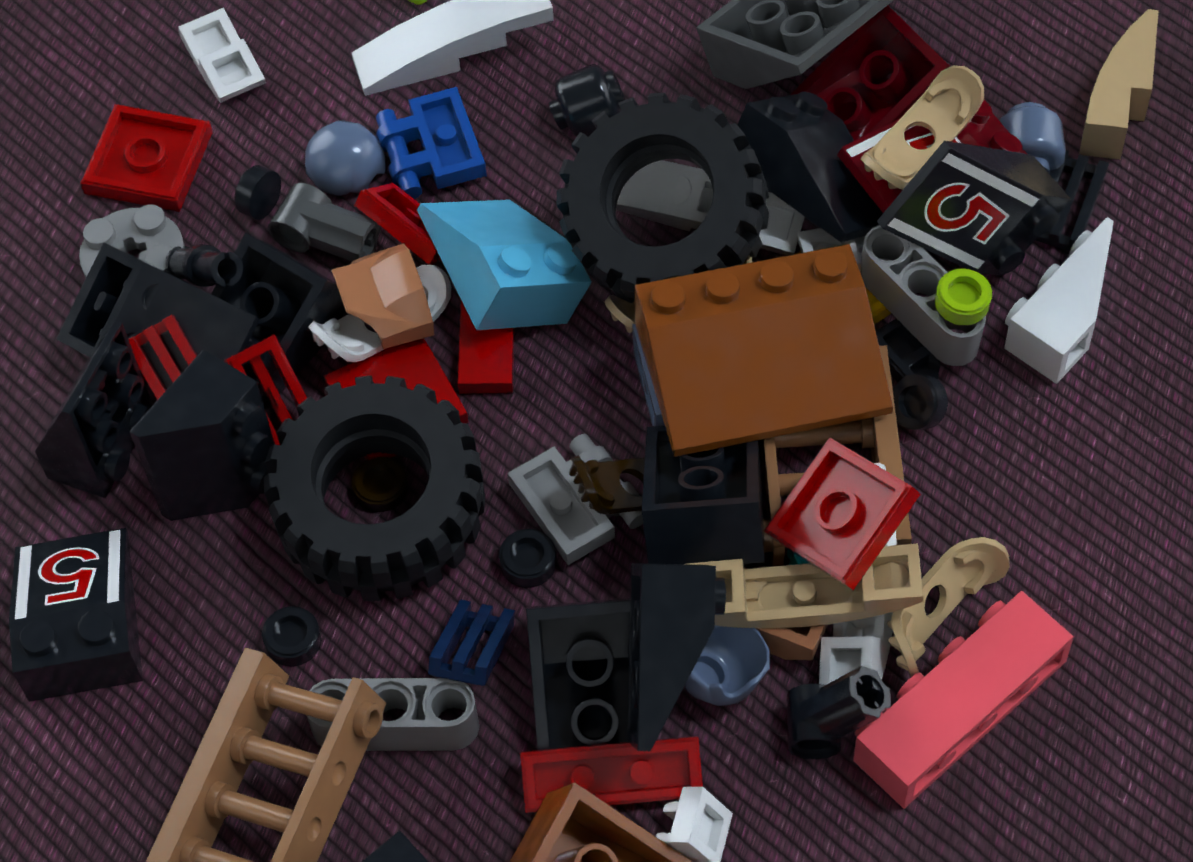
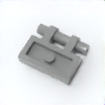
[507,434,643,565]

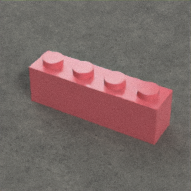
[853,590,1074,809]

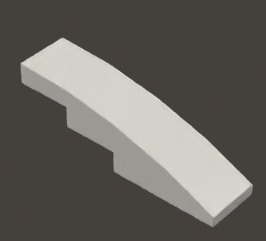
[352,0,554,96]

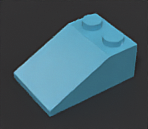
[417,200,592,330]

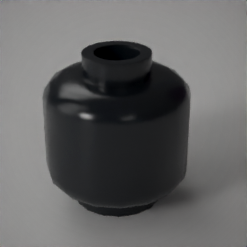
[548,64,626,137]

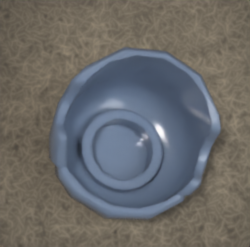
[305,120,386,196]
[684,626,770,706]

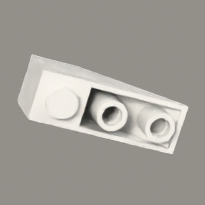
[1004,217,1114,384]

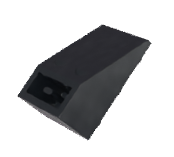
[56,242,260,389]
[35,320,153,498]

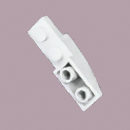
[616,160,805,256]

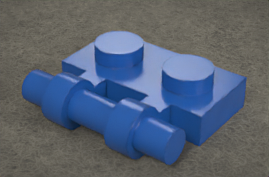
[376,87,487,199]

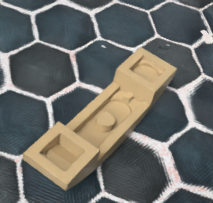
[687,543,924,628]

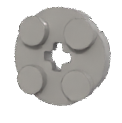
[79,204,185,278]

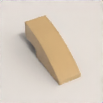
[1079,9,1158,159]

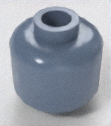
[999,102,1066,174]

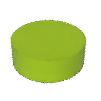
[935,269,992,325]

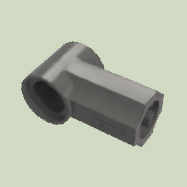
[268,183,381,261]

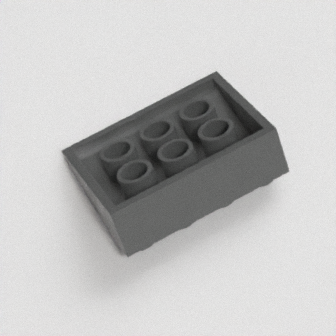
[696,0,894,89]

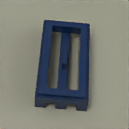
[428,599,515,686]

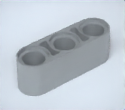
[860,225,986,366]
[306,678,480,751]

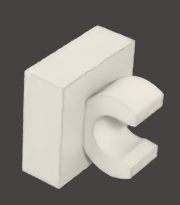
[656,787,733,862]

